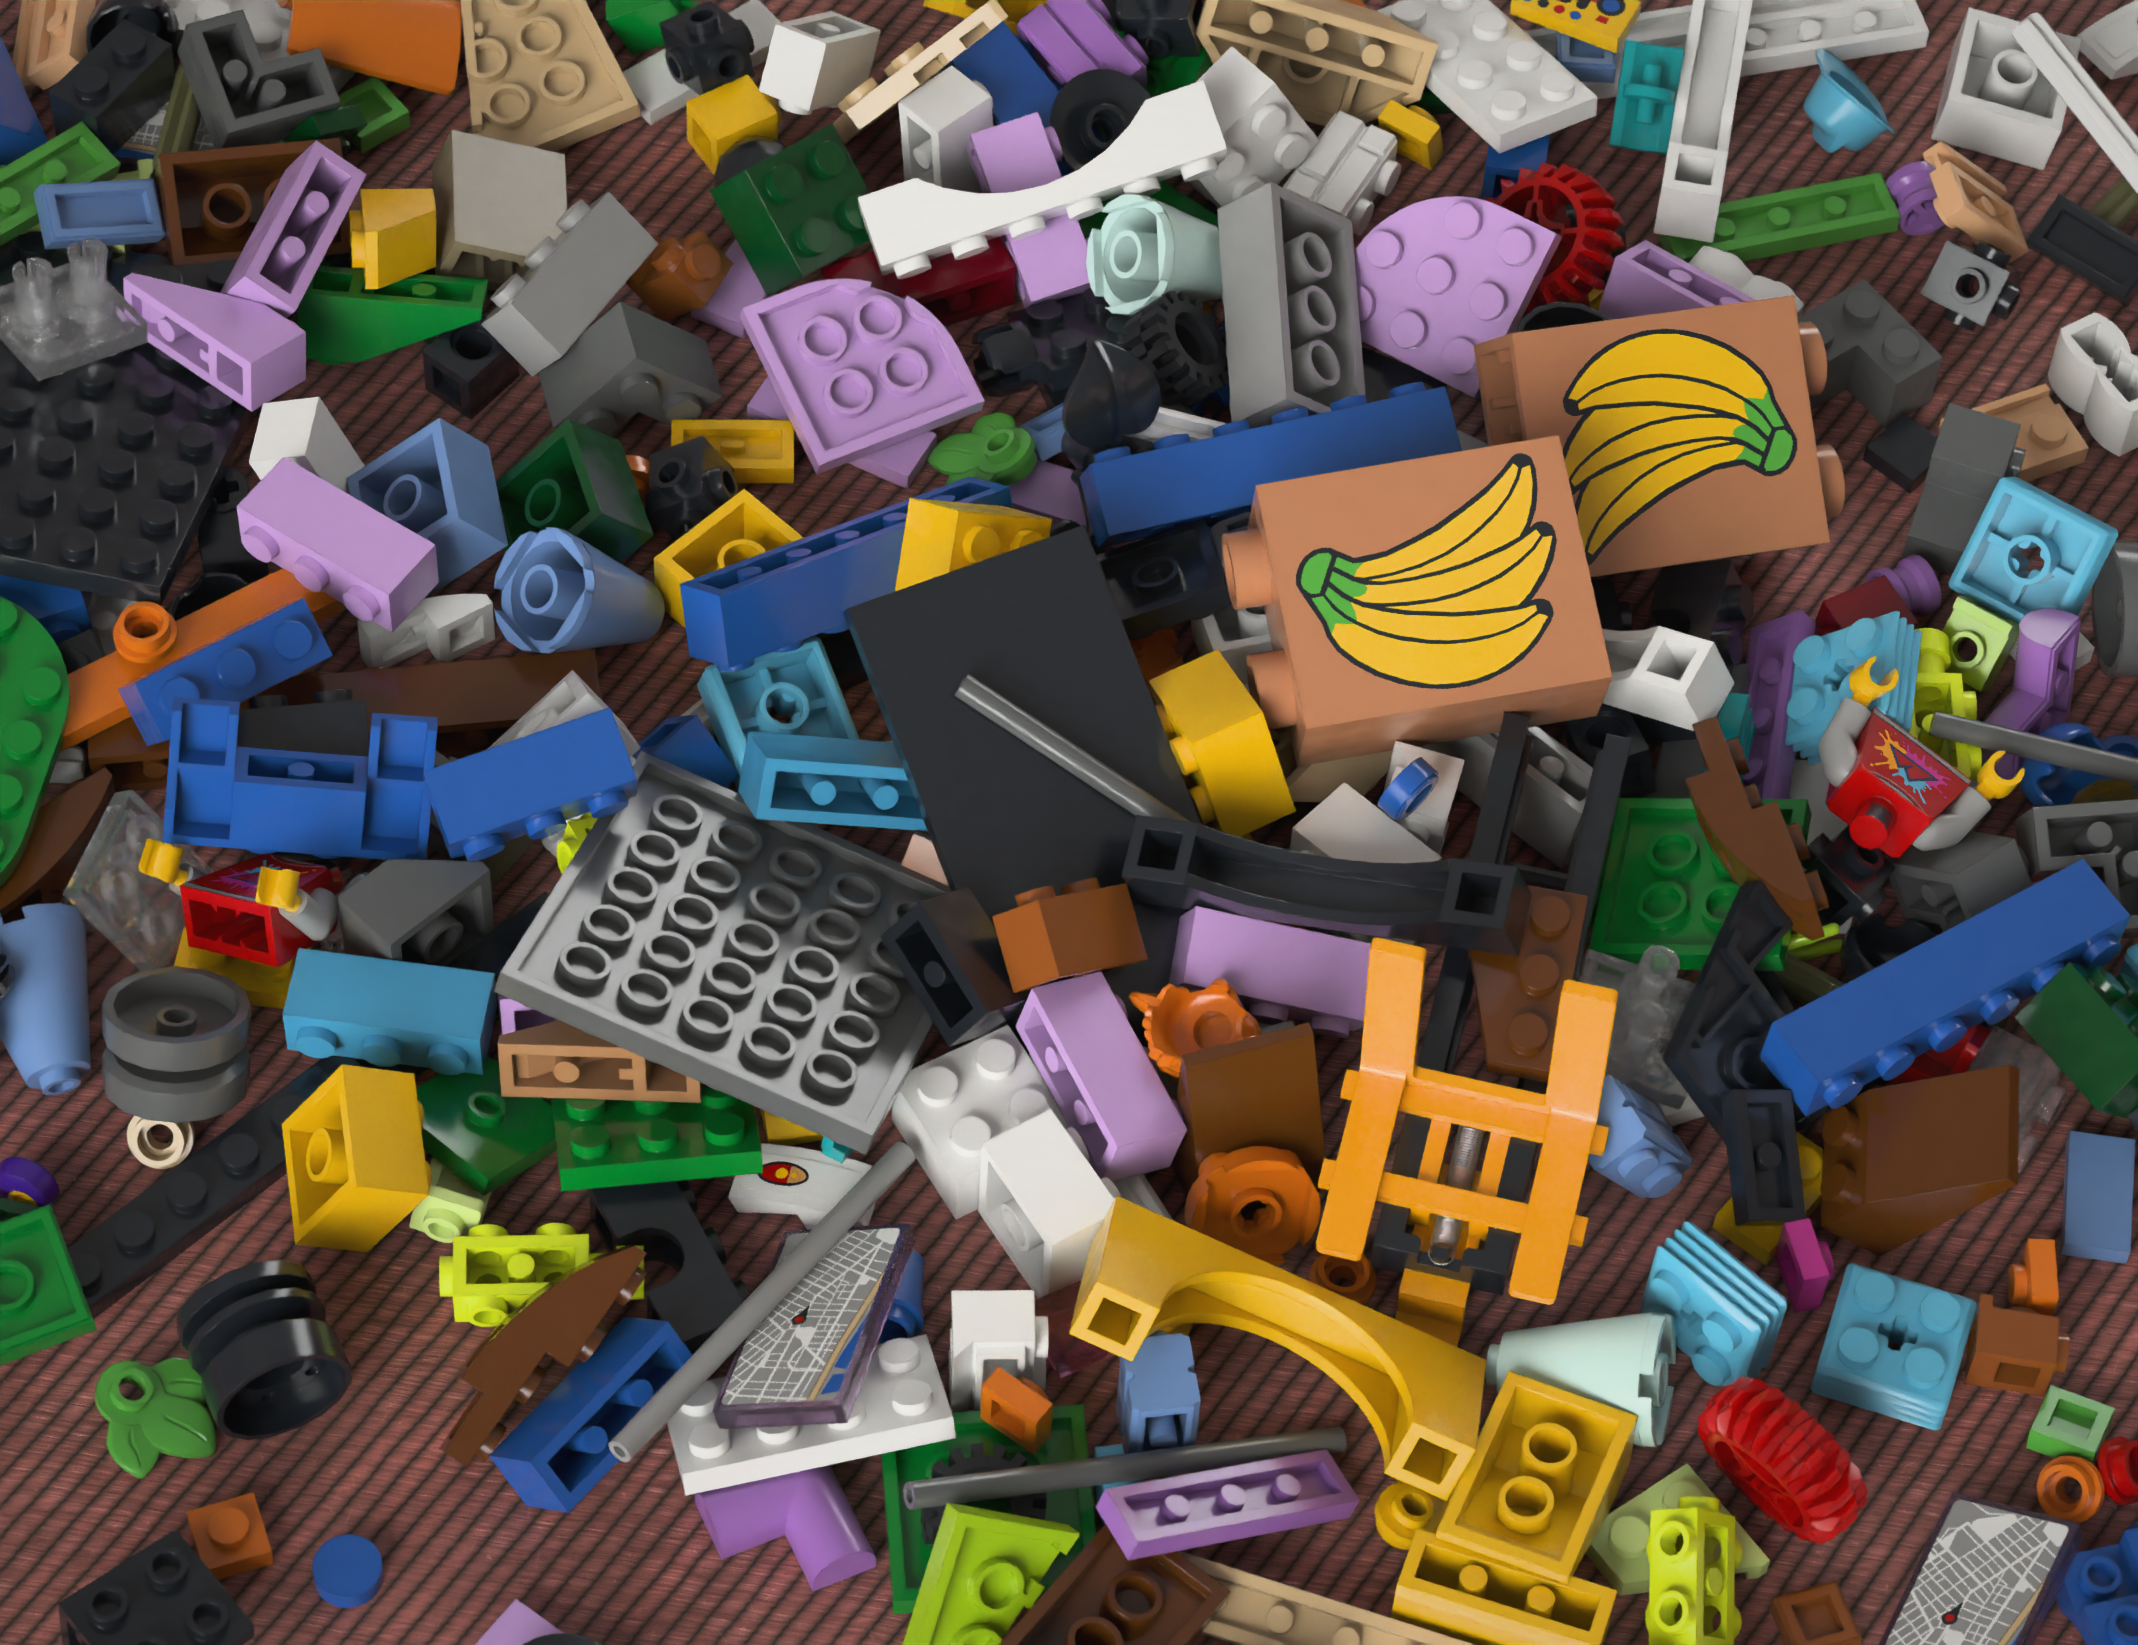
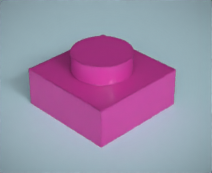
[1775,1218,1834,1313]

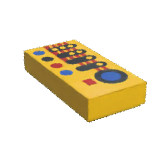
[1510,0,1641,53]

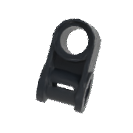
[197,466,269,582]

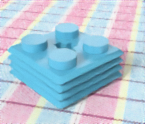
[1948,477,2118,624]
[1785,611,1922,765]
[697,637,860,791]
[1639,1221,1787,1386]
[1811,1263,1977,1430]

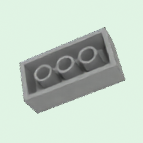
[1217,182,1366,429]

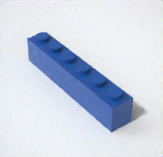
[1079,382,1462,548]
[680,476,1012,671]
[1759,859,2131,1116]

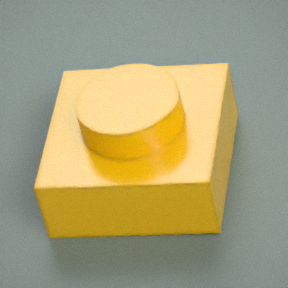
[1378,99,1444,170]

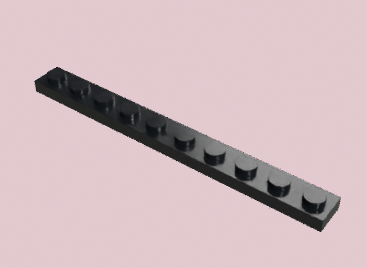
[67,891,549,1319]

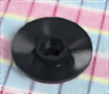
[1050,69,1152,172]

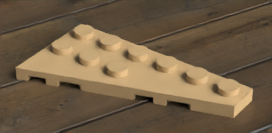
[461,0,641,152]

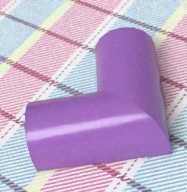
[1981,608,2081,780]
[695,1465,876,1592]

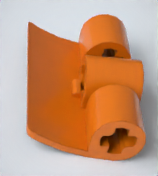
[278,0,462,96]

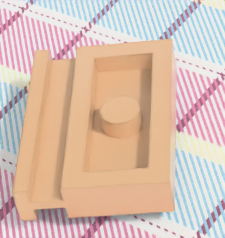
[12,0,96,98]
[1922,141,2029,263]
[1937,383,2089,482]

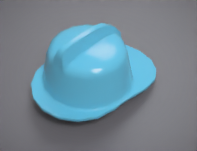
[1803,49,1896,153]

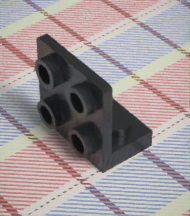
[58,1531,254,1645]

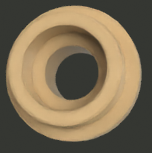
[127,1116,195,1169]

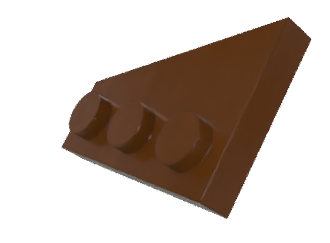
[1467,885,1588,1083]

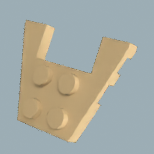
[833,0,1008,143]

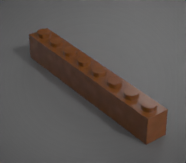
[87,649,601,793]

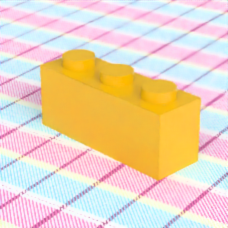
[1391,1528,1618,1645]

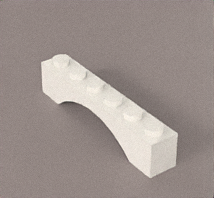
[1654,0,1753,243]
[858,80,1227,279]
[1602,626,1734,731]

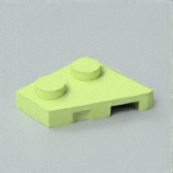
[1585,1463,1770,1596]

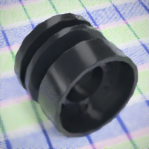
[177,1260,352,1440]

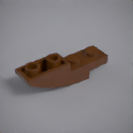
[1685,716,1829,941]
[0,767,119,924]
[439,1245,647,1467]

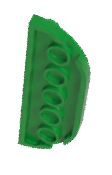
[0,596,70,887]

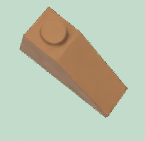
[497,1020,704,1103]

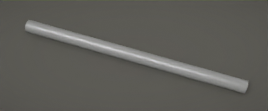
[609,1142,915,1462]

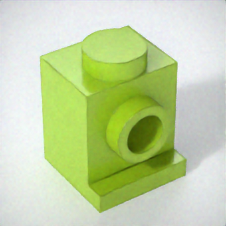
[1942,596,2019,692]

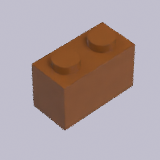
[992,878,1148,993]

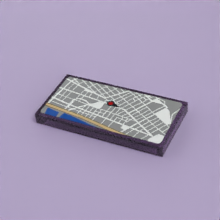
[712,1224,916,1429]
[1879,1492,2084,1645]

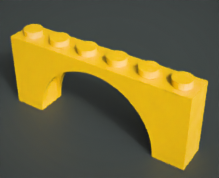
[1069,1196,1487,1501]

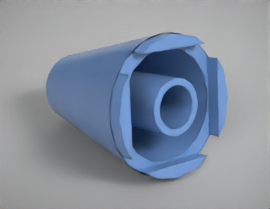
[494,527,665,654]
[0,903,91,1095]

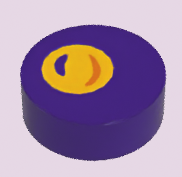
[0,1157,60,1207]

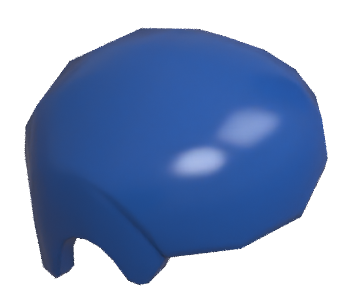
[2020,722,2109,807]

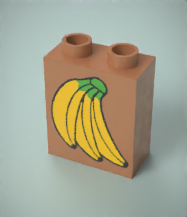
[1474,295,1845,578]
[1222,435,1613,767]

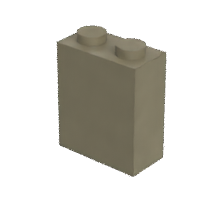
[432,130,567,291]

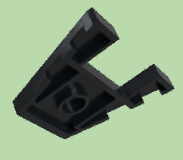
[1662,880,1889,1145]

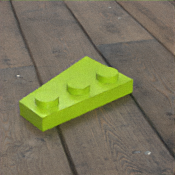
[903,1502,1080,1645]

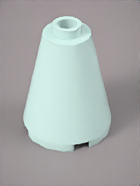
[1086,194,1223,316]
[1486,1312,1676,1447]

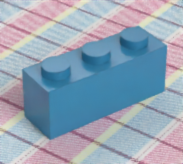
[738,731,927,831]
[282,948,497,1075]

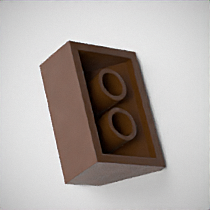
[156,138,351,265]

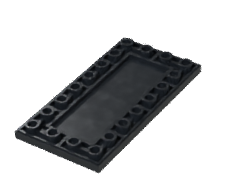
[843,525,1249,1056]

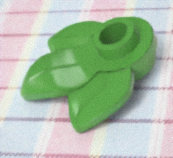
[928,413,1037,485]
[94,1358,216,1479]

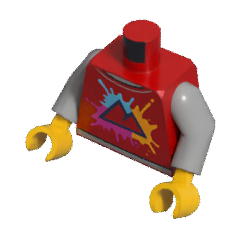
[1818,656,2025,859]
[139,838,343,967]

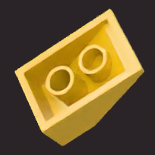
[1436,1371,1638,1584]

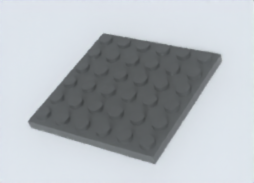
[494,751,951,1155]

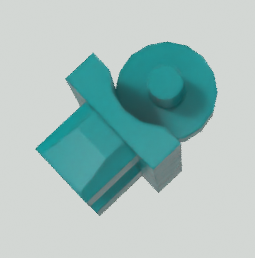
[1608,40,1684,155]

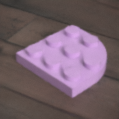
[1354,196,1562,400]
[740,278,985,475]

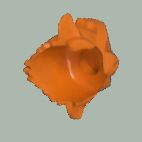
[1128,978,1263,1083]

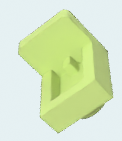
[409,1157,493,1243]

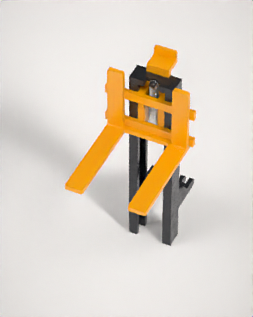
[1316,712,1632,1347]

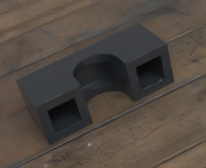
[1630,560,1754,743]
[589,1180,750,1355]

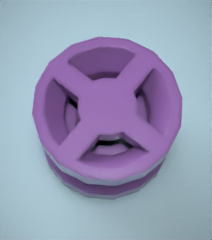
[1885,161,1945,235]
[1865,554,1942,616]

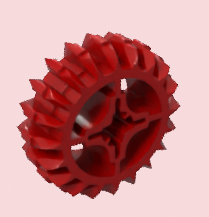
[1484,162,1625,319]
[1697,1376,1868,1544]

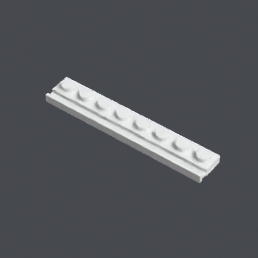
[1524,0,1929,99]

